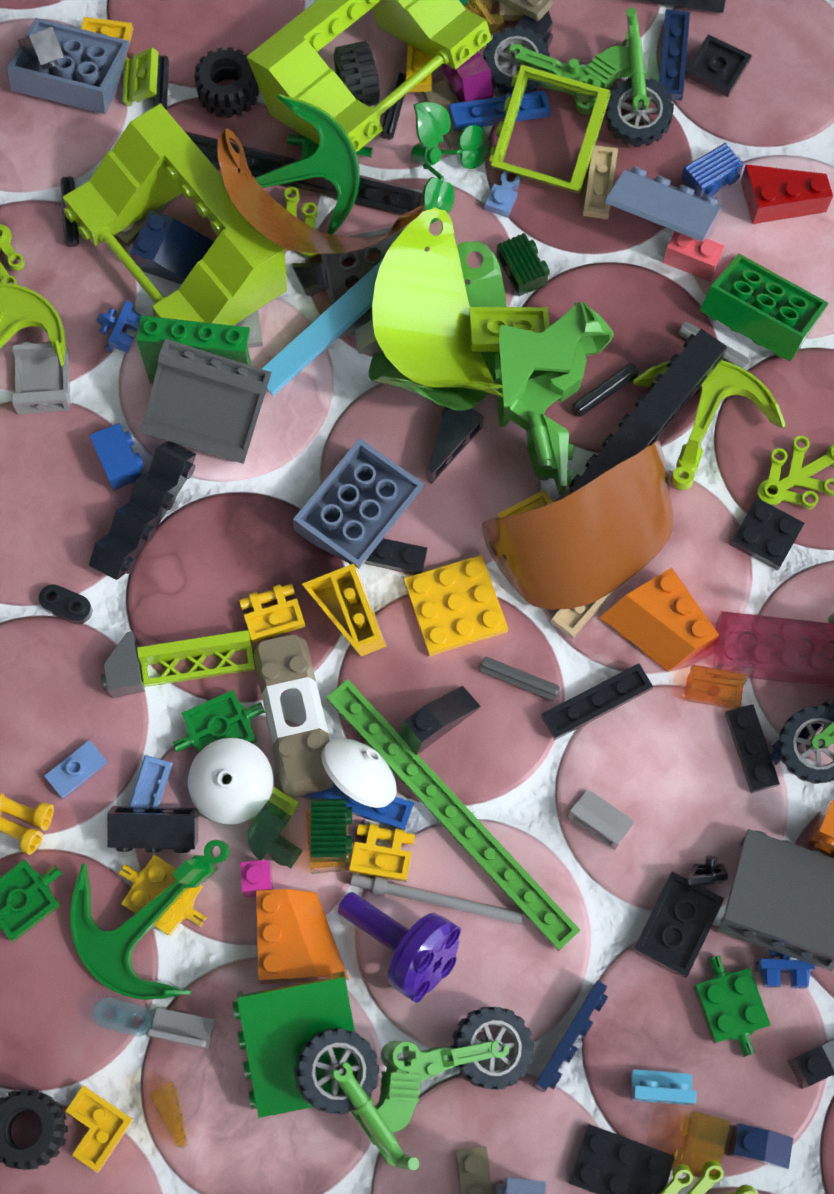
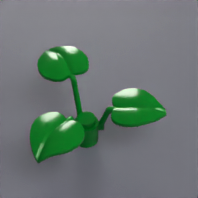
[411,102,489,224]

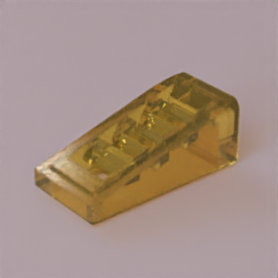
[151,1081,189,1149]

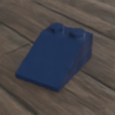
[130,210,214,285]

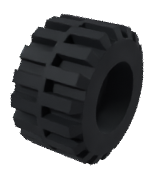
[334,41,380,107]
[194,47,259,118]
[0,1089,68,1170]

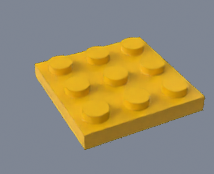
[404,555,508,656]

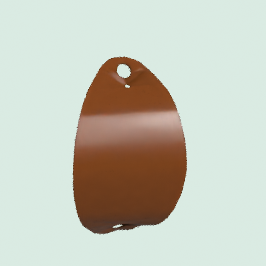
[218,128,426,254]

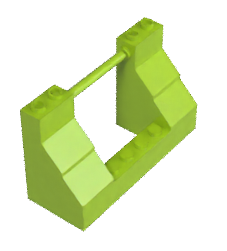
[247,0,492,152]
[63,103,287,325]

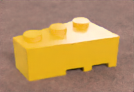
[302,564,387,657]

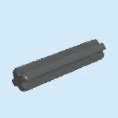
[479,657,560,701]

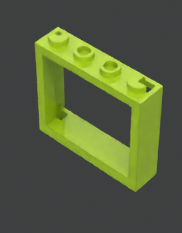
[489,65,611,194]

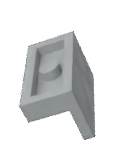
[568,790,634,850]
[147,1008,216,1050]

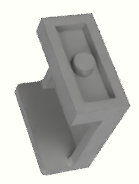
[12,341,71,415]

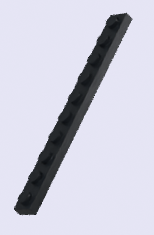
[185,131,423,214]

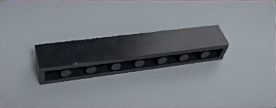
[568,328,727,495]

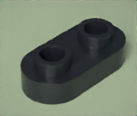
[39,584,93,624]

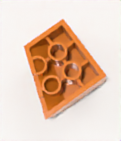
[599,568,719,672]
[256,889,349,985]

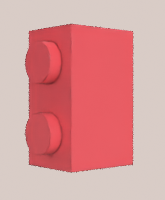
[663,231,725,282]

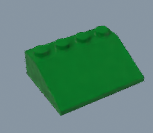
[699,254,829,362]

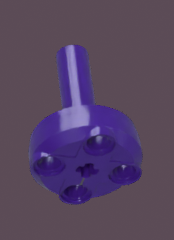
[338,892,461,1003]

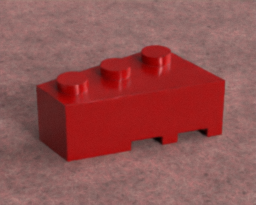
[741,164,833,224]

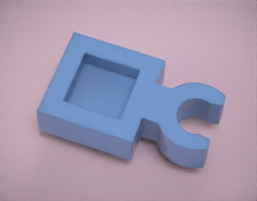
[484,171,520,218]

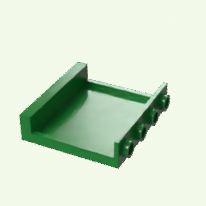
[136,315,251,384]
[232,971,357,1118]

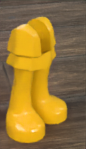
[0,793,54,855]

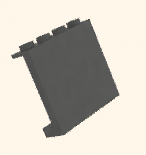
[140,339,272,464]
[717,829,834,971]

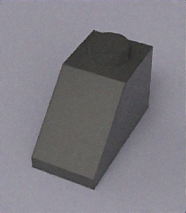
[101,631,146,698]

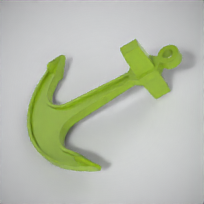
[0,283,66,366]
[633,360,785,491]

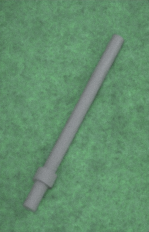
[351,874,523,925]

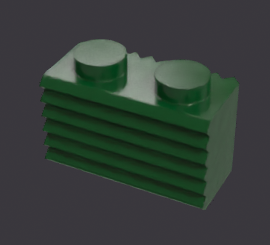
[496,233,550,296]
[310,799,353,862]

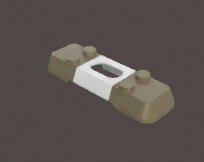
[253,635,335,797]

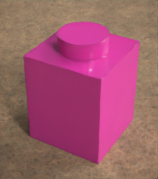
[240,860,273,898]

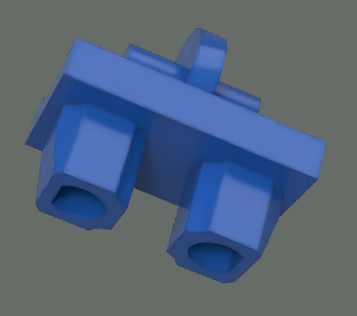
[96,301,141,353]
[756,949,815,989]

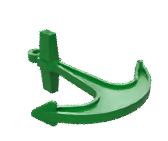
[254,94,360,234]
[70,840,229,1000]

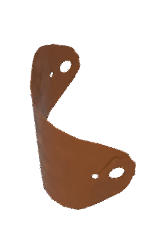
[482,441,673,610]

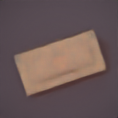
[684,665,748,709]

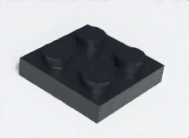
[685,34,752,97]
[730,497,805,570]

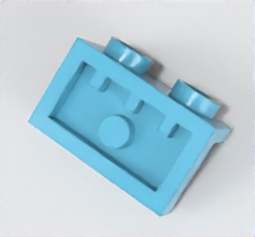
[631,1069,697,1105]

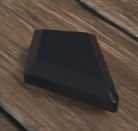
[291,263,329,296]
[687,856,728,887]

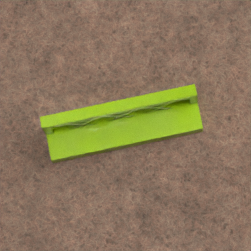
[137,630,255,687]

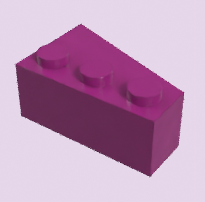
[441,52,494,103]

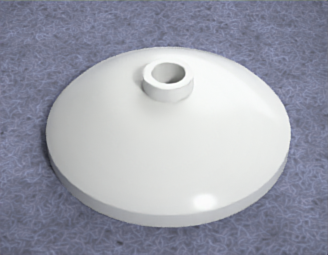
[188,738,274,825]
[322,738,397,808]

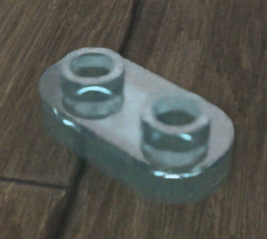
[93,998,153,1037]

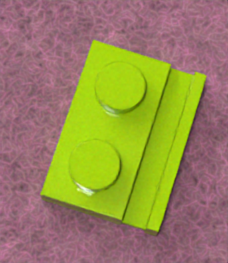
[122,47,159,106]

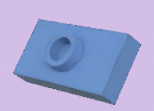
[45,740,108,799]
[129,755,173,807]

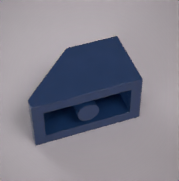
[728,1124,793,1169]

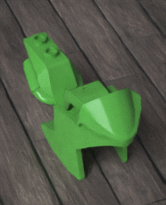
[495,302,614,495]

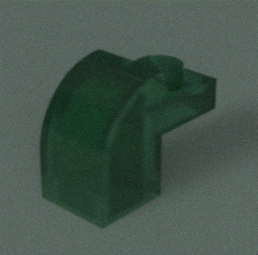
[248,800,303,869]

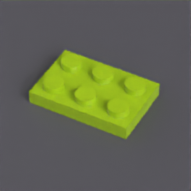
[469,307,550,352]

